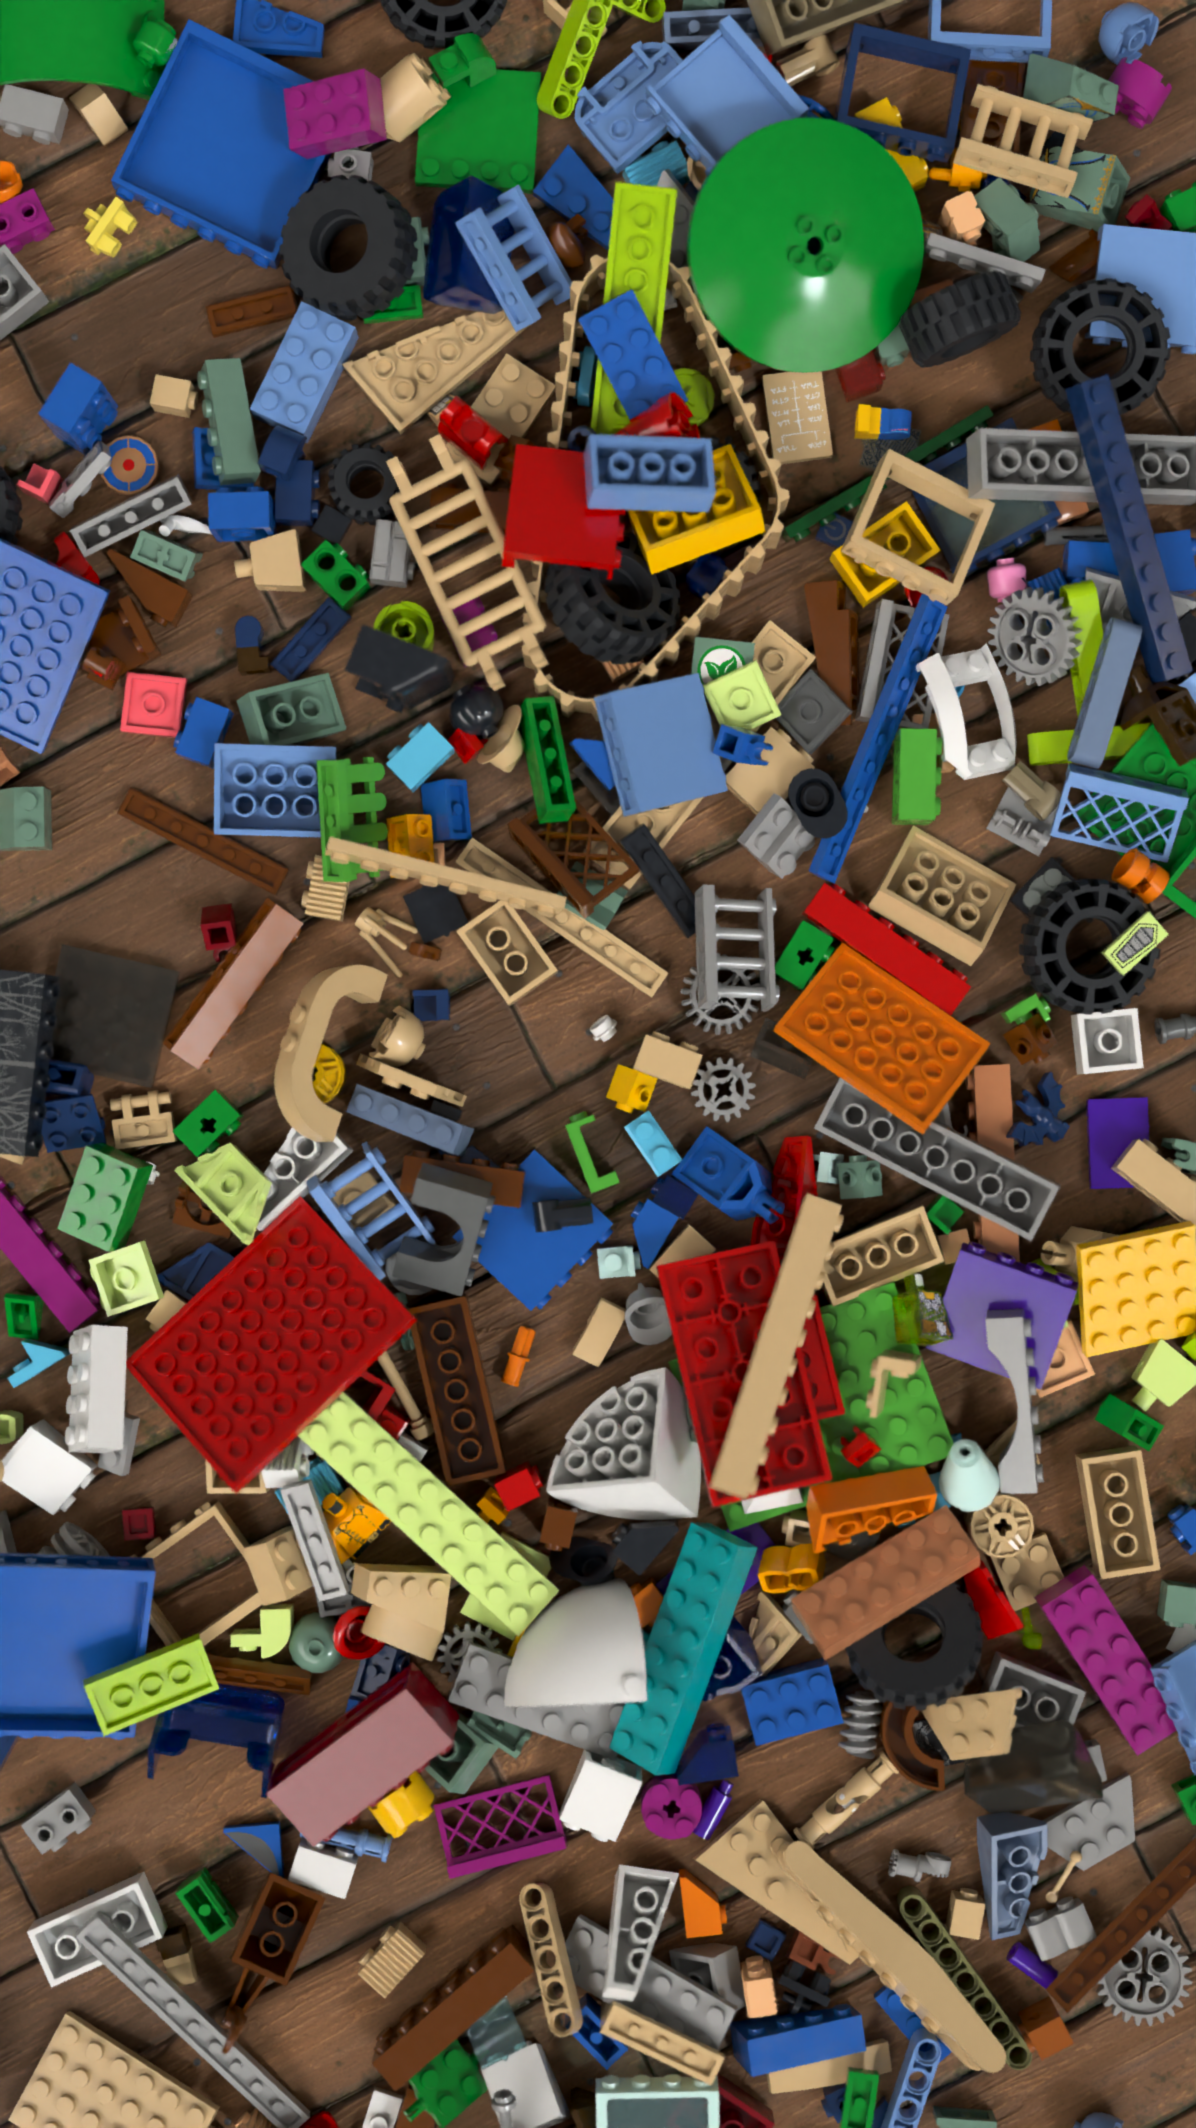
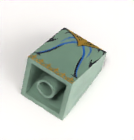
[1023,53,1119,123]
[1030,145,1130,232]

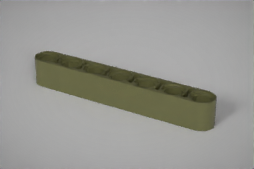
[897,1886,1032,2070]

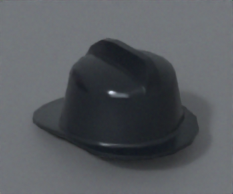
[788,768,848,839]
[549,1537,618,1586]

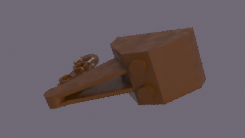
[220,1872,326,2054]

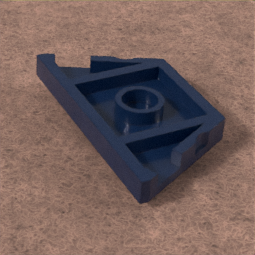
[157,1242,236,1301]

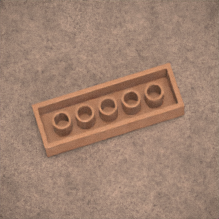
[791,1505,980,1660]

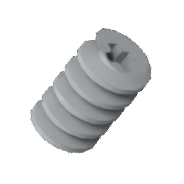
[838,1690,883,1759]

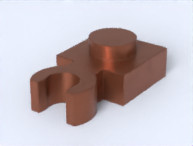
[785,1929,841,1975]

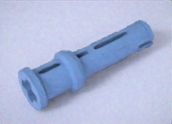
[299,1827,392,1863]

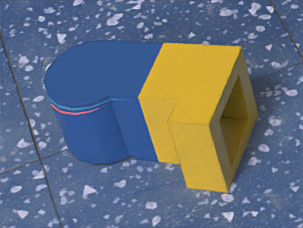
[854,404,912,440]

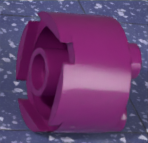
[1108,57,1172,129]
[641,1770,702,1840]

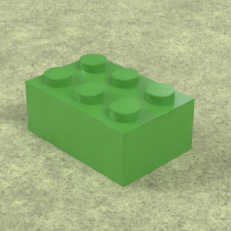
[892,728,942,825]

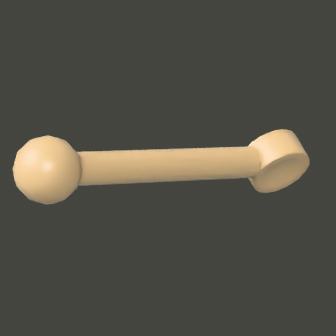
[1046,1851,1082,1903]

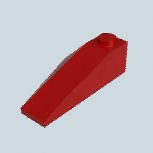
[751,1136,818,1260]
[956,1519,1024,1640]

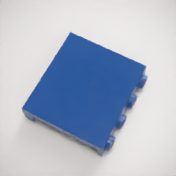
[453,1149,614,1311]

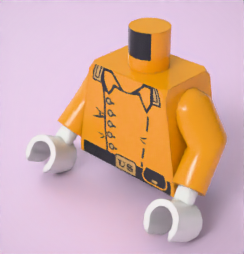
[322,1487,392,1583]

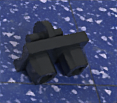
[774,1959,831,2016]

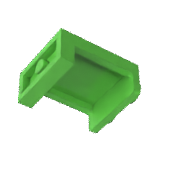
[565,1111,620,1193]

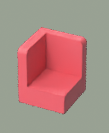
[16,464,63,504]

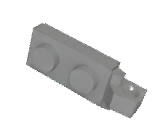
[48,441,112,518]

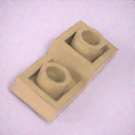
[572,1297,626,1367]

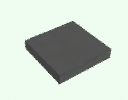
[776,669,853,754]

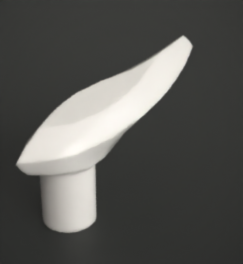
[159,515,213,536]

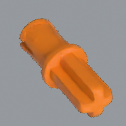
[500,1326,536,1387]

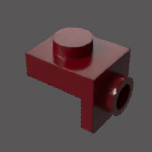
[1125,194,1173,231]

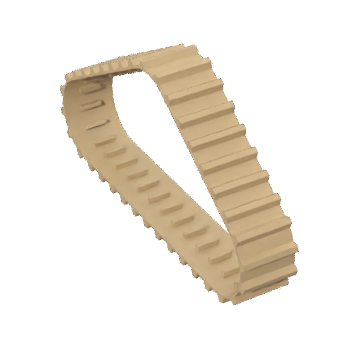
[522,254,789,721]

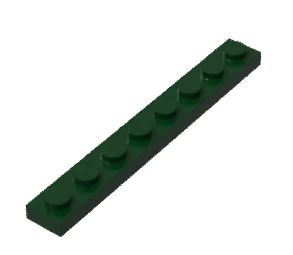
[781,405,993,543]

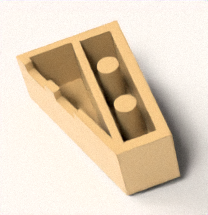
[351,1563,451,1634]

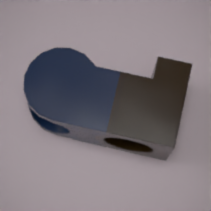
[235,616,271,675]

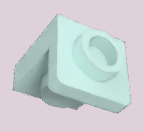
[597,1245,641,1279]

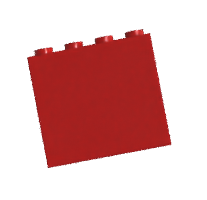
[502,444,626,580]

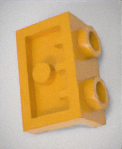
[387,814,434,878]

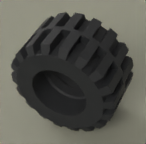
[328,443,400,525]

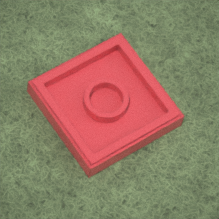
[120,672,187,738]

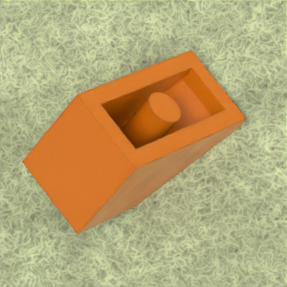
[679,1869,727,1938]

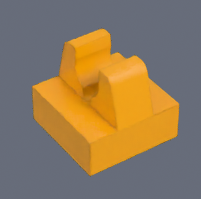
[476,1486,510,1525]

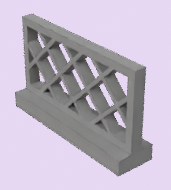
[855,599,949,729]

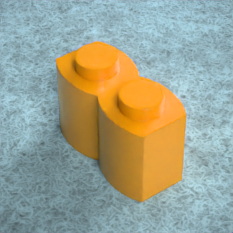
[758,1543,826,1593]

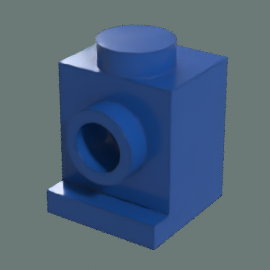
[1167,1504,1196,1555]

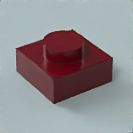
[122,1506,156,1541]

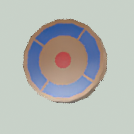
[101,435,159,496]

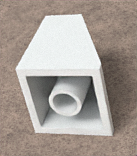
[2,1419,98,1515]
[559,1750,642,1842]
[480,2040,572,2128]

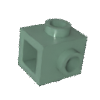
[837,1155,883,1199]

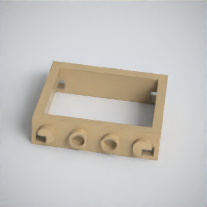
[841,449,995,605]
[130,1501,263,1646]

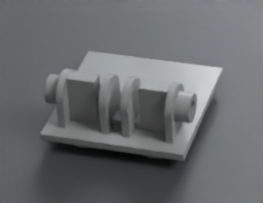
[986,787,1066,856]

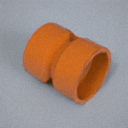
[1111,848,1170,904]

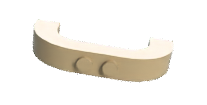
[274,965,388,1142]

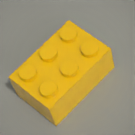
[829,501,941,608]

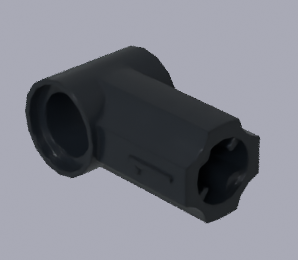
[532,1197,594,1232]

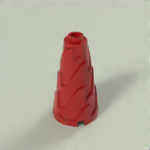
[612,392,700,438]

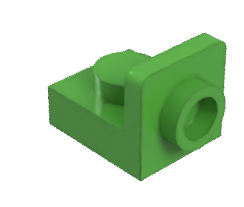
[1001,994,1051,1025]

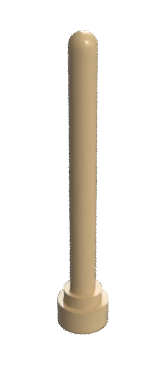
[378,1351,434,1441]

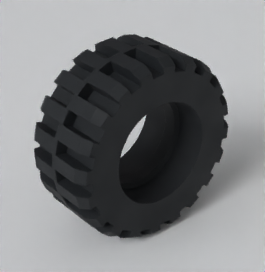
[899,270,1021,368]

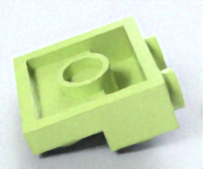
[89,1241,164,1317]

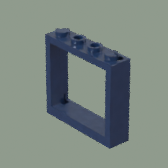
[834,23,971,163]

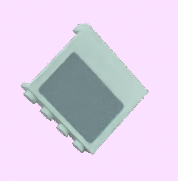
[596,2074,719,2128]

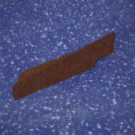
[804,580,859,726]

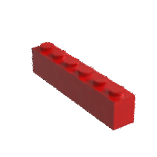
[802,883,971,1016]

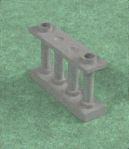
[694,884,780,1012]

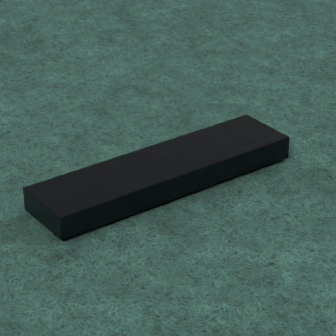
[619,823,696,938]

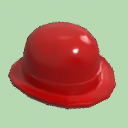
[333,1606,385,1660]

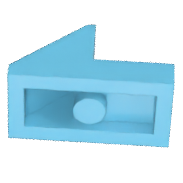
[8,1339,71,1388]

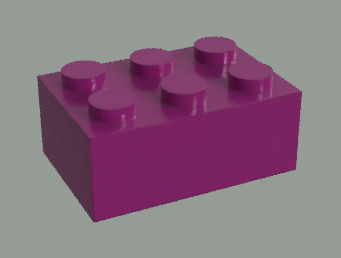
[283,68,387,159]

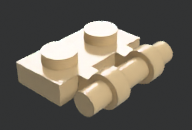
[110,1090,177,1149]

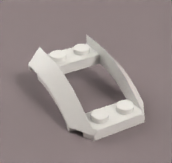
[916,643,1017,780]

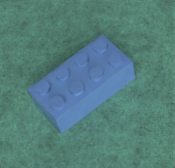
[250,301,359,444]
[584,434,716,512]

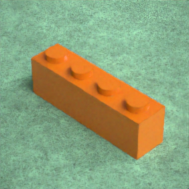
[806,1466,937,1554]

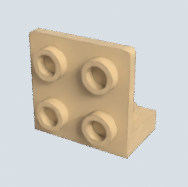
[866,1349,922,1418]

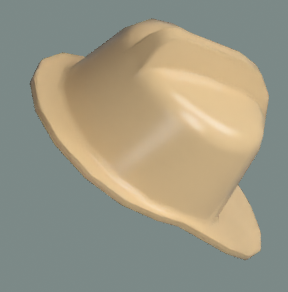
[477,705,525,773]

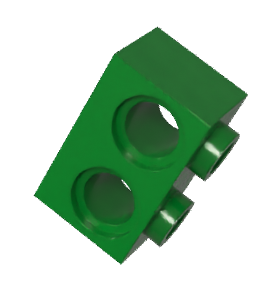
[300,540,371,612]

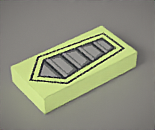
[1101,912,1169,975]

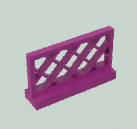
[433,1774,568,1879]

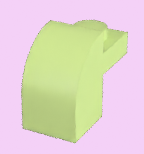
[231,1603,294,1658]

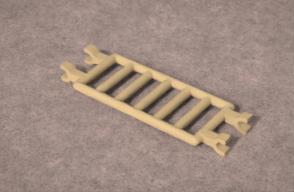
[386,434,549,691]

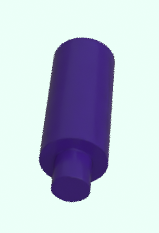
[693,1779,734,1840]
[1006,1942,1058,1989]

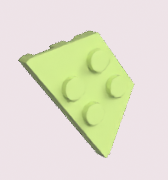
[174,1143,272,1245]

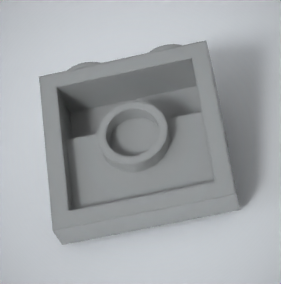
[737,793,815,879]

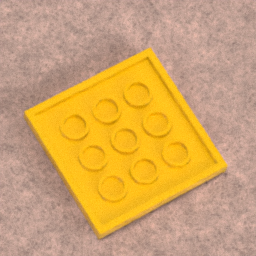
[1076,1221,1196,1357]

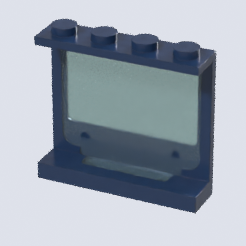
[911,418,1062,575]

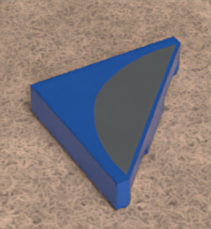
[223,1821,285,1878]

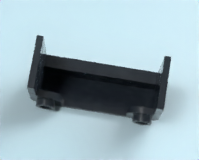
[344,624,455,713]

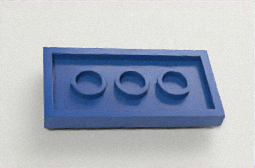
[578,289,688,419]

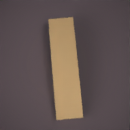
[767,2038,892,2094]

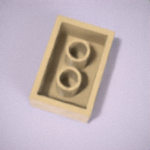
[456,900,558,1006]

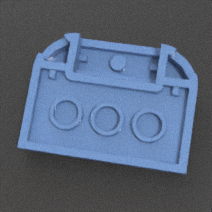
[574,41,683,174]

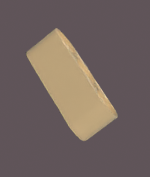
[360,1604,444,1661]

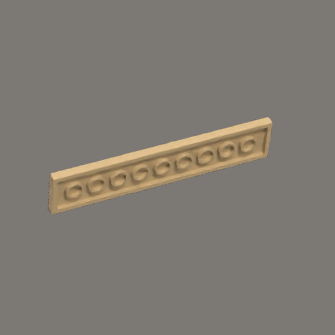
[583,620,816,890]

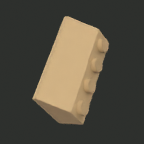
[821,1205,944,1307]

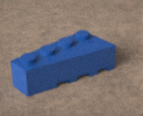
[730,2004,866,2077]

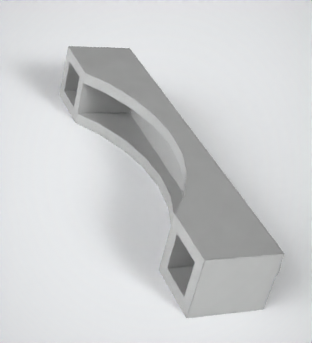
[986,1309,1044,1494]

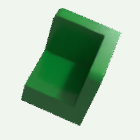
[925,1194,964,1235]

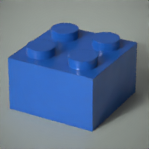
[208,487,277,542]

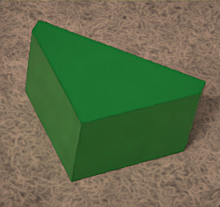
[4,1290,44,1340]

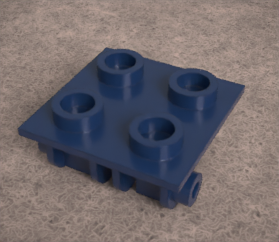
[41,1094,107,1153]

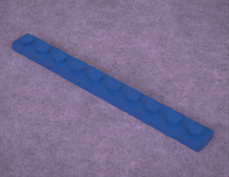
[809,594,947,884]

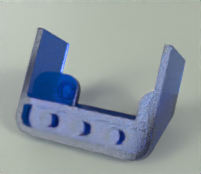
[147,1683,285,1798]

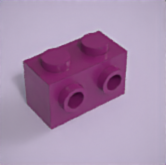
[0,188,55,254]

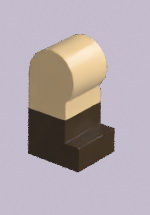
[155,1924,198,1987]

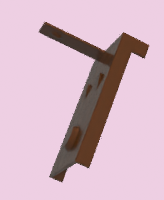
[1049,228,1100,283]

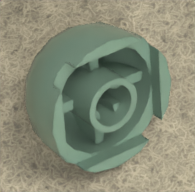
[289,1612,345,1673]

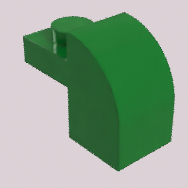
[428,33,496,89]

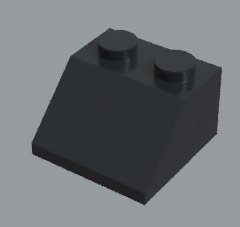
[611,1519,679,1576]

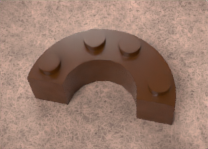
[879,1700,945,1791]

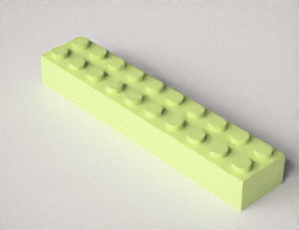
[298,1392,559,1637]

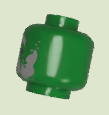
[133,19,178,68]

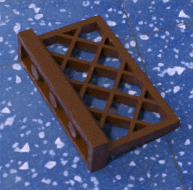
[507,798,640,919]

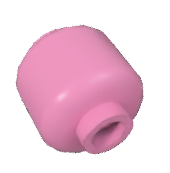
[987,558,1028,603]

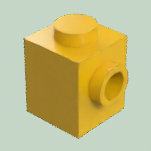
[606,1064,657,1114]

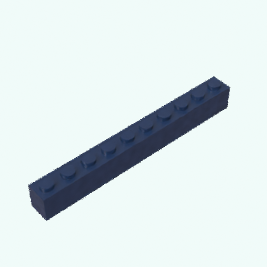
[1065,374,1193,683]

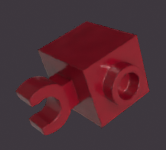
[200,903,237,962]

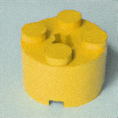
[367,1771,435,1838]

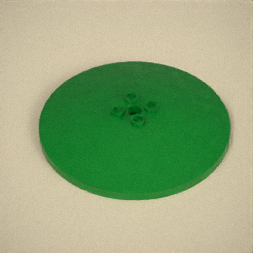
[687,117,924,373]

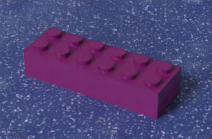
[1034,1565,1177,1756]

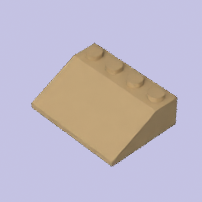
[868,825,1016,966]

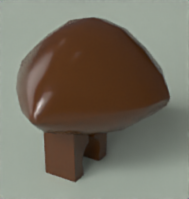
[545,214,588,269]

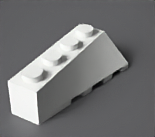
[257,1127,354,1231]

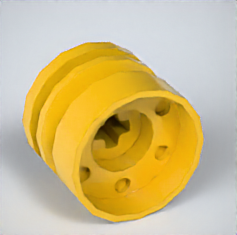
[312,1044,346,1104]

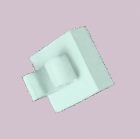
[813,1152,844,1184]

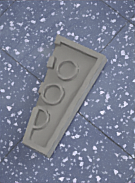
[924,233,1046,293]

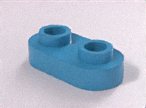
[573,346,598,407]

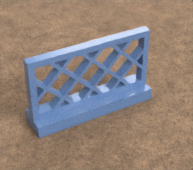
[1050,763,1189,863]

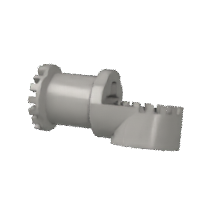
[888,1849,952,1882]

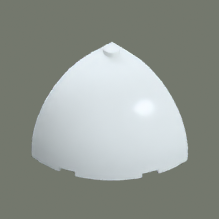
[546,1367,701,1520]
[504,1578,647,1707]

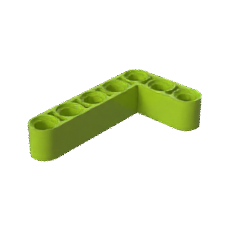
[537,0,666,119]

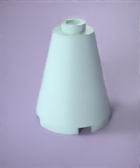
[939,1439,1000,1512]

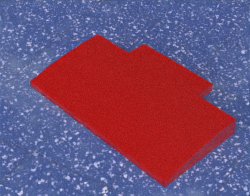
[656,1240,845,1507]

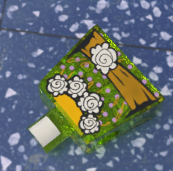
[892,1274,954,1346]

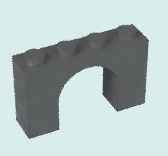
[392,1163,496,1296]

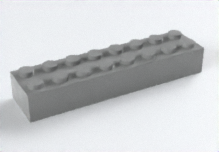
[966,428,1196,505]
[814,1078,1061,1241]

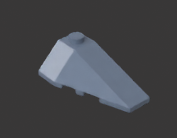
[977,1811,1048,1940]

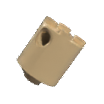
[380,53,451,143]

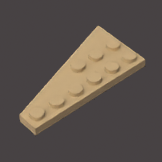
[342,301,530,435]
[692,1800,859,1965]

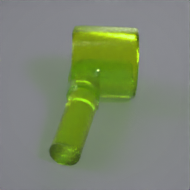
[1021,1606,1042,1649]

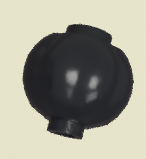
[449,683,504,740]

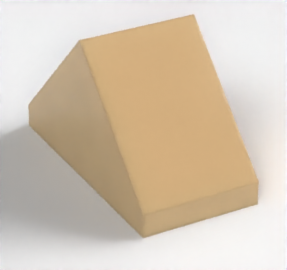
[69,84,128,147]

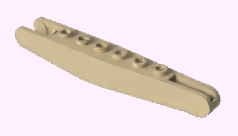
[777,1841,1006,2073]

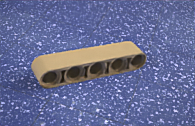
[519,1883,583,2037]

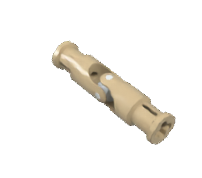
[793,1750,899,1849]

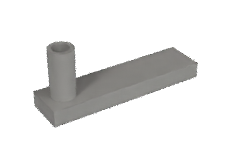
[280,1479,350,1602]

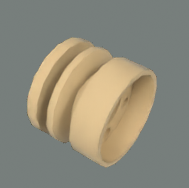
[963,1488,1034,1558]

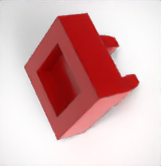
[447,728,488,764]
[840,1427,881,1468]

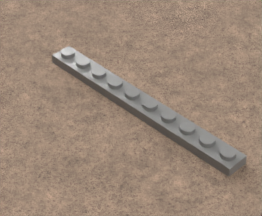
[75,1911,310,2128]

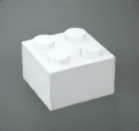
[1071,1008,1144,1075]

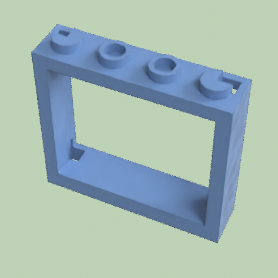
[928,0,1052,63]

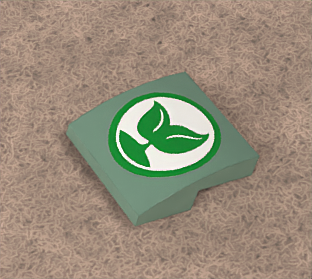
[691,637,755,702]

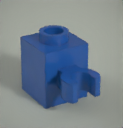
[713,724,773,766]

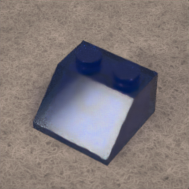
[676,1723,739,1786]

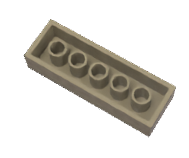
[747,0,911,56]

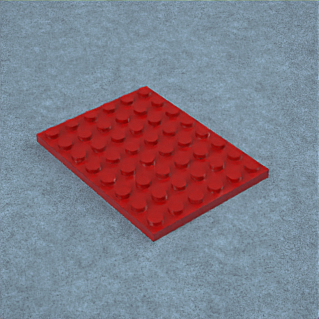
[126,1196,417,1493]

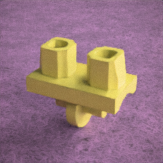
[84,197,137,258]

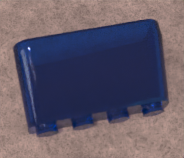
[423,175,514,314]

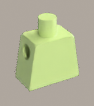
[1131,1339,1196,1412]

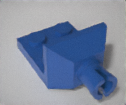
[672,1126,785,1224]

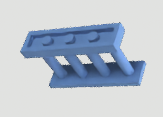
[455,185,572,332]
[306,1141,436,1280]

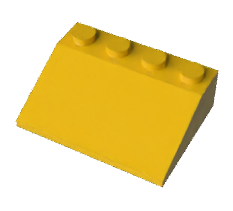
[626,444,765,575]

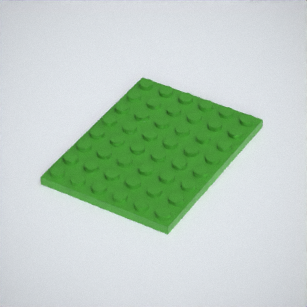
[668,1282,954,1532]

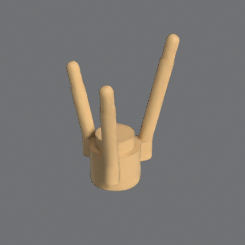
[355,906,418,978]

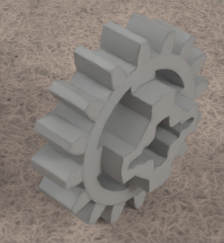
[691,1057,756,1122]
[437,1621,503,1682]

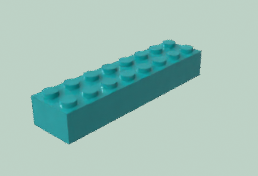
[609,1522,758,1775]

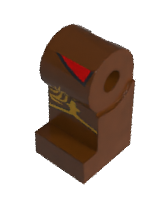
[82,646,126,691]

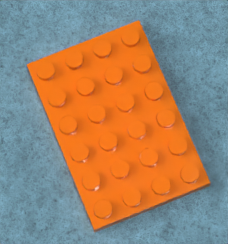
[774,942,991,1135]

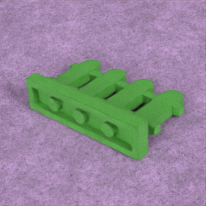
[317,757,388,882]

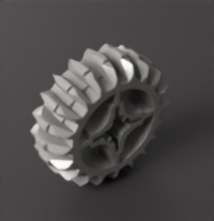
[680,954,761,1035]

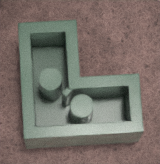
[974,177,1040,262]

